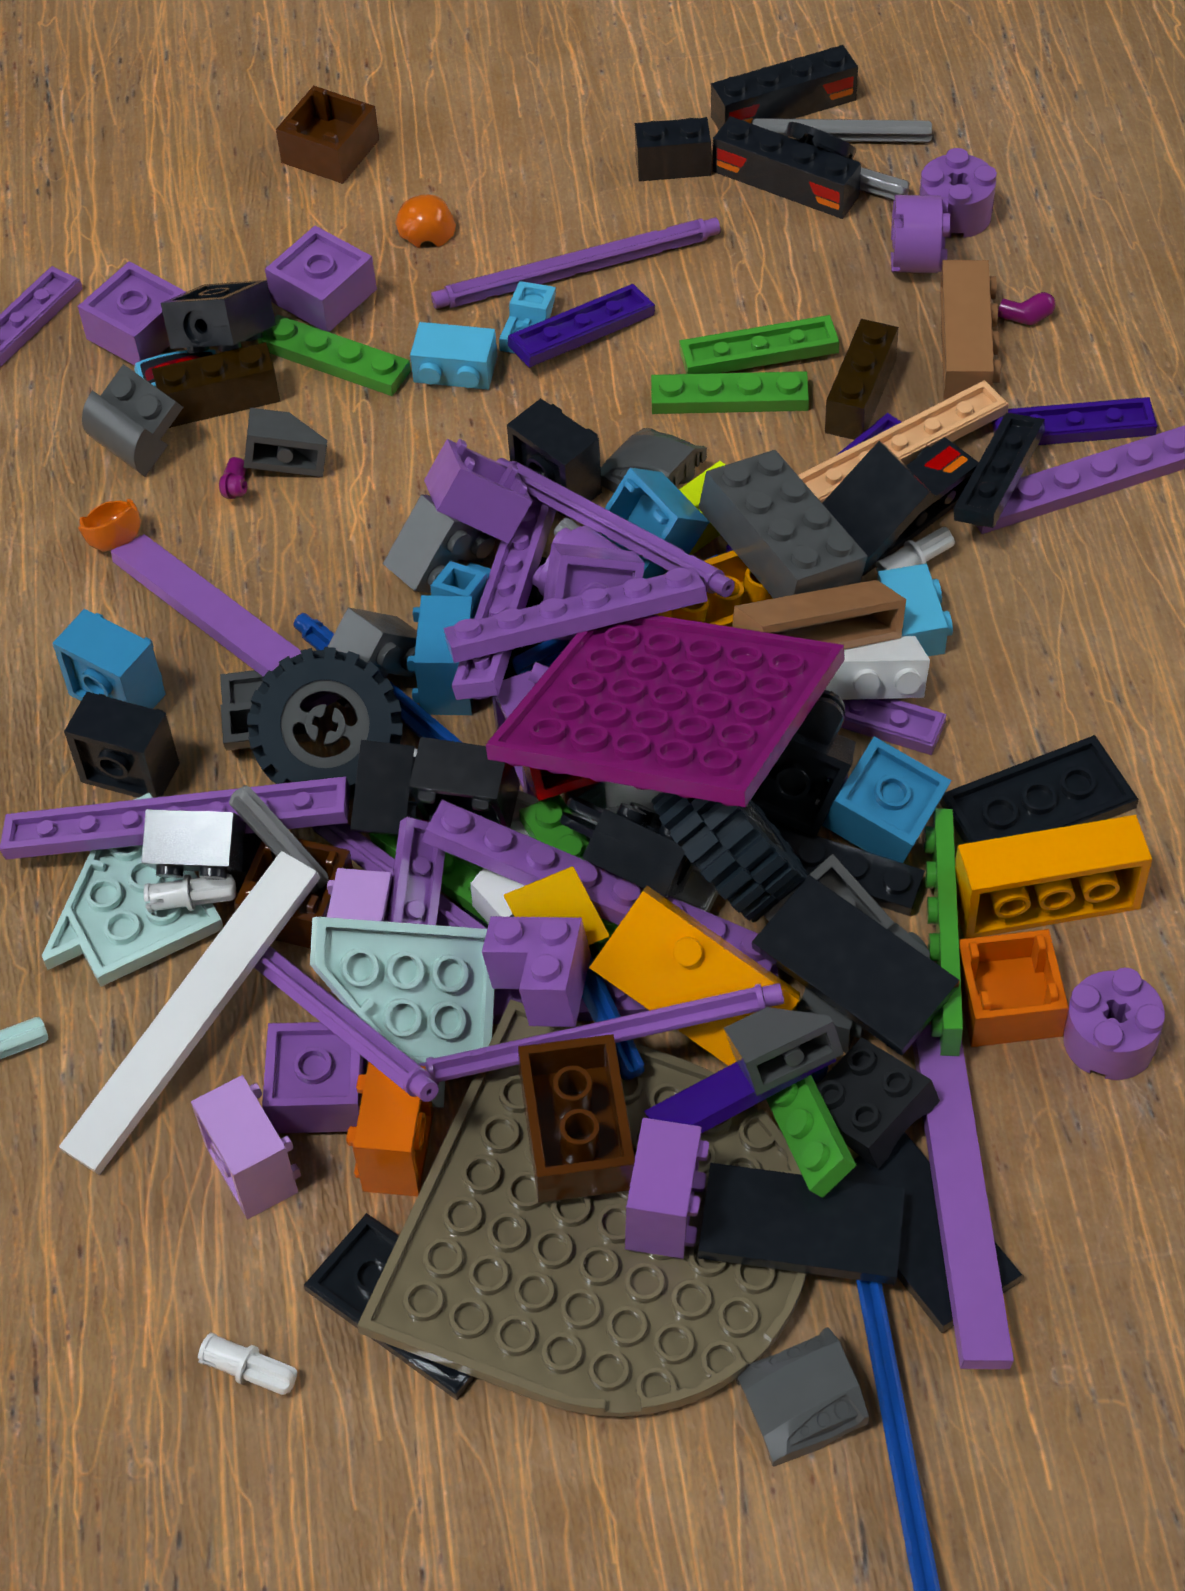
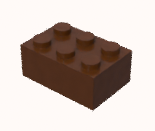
[518,1034,635,1203]

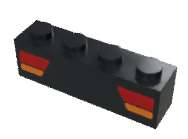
[711,45,858,130]
[713,116,861,219]
[863,437,979,576]

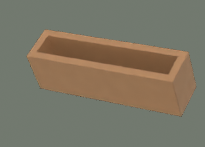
[940,260,1001,399]
[732,580,906,649]

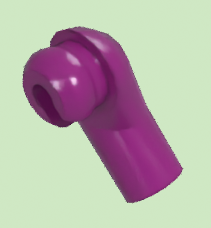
[998,292,1056,325]
[219,457,247,499]

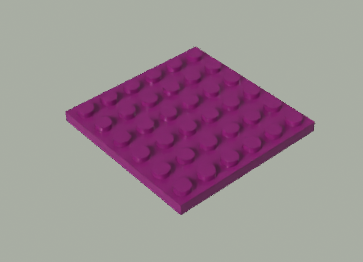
[486,615,845,807]

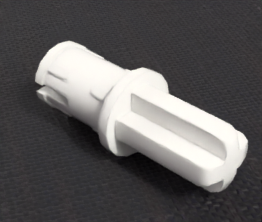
[875,527,955,573]
[144,874,236,913]
[198,1333,297,1395]

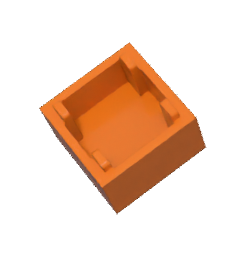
[959,929,1069,1047]
[346,1062,434,1197]

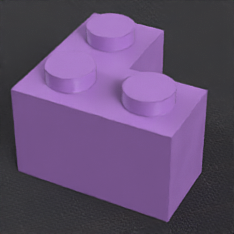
[482,916,591,1027]

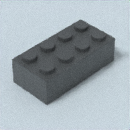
[699,450,868,599]

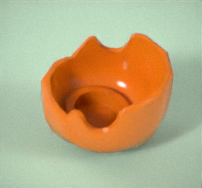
[395,194,456,248]
[78,499,141,552]

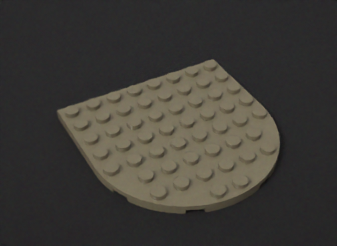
[357,999,807,1417]

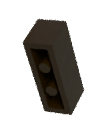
[825,319,899,440]
[152,342,281,428]

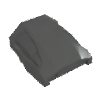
[601,428,707,492]
[736,1327,869,1467]

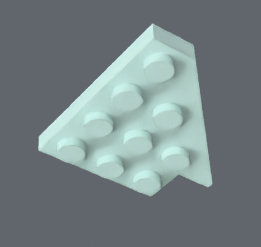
[42,793,223,987]
[310,917,494,1108]

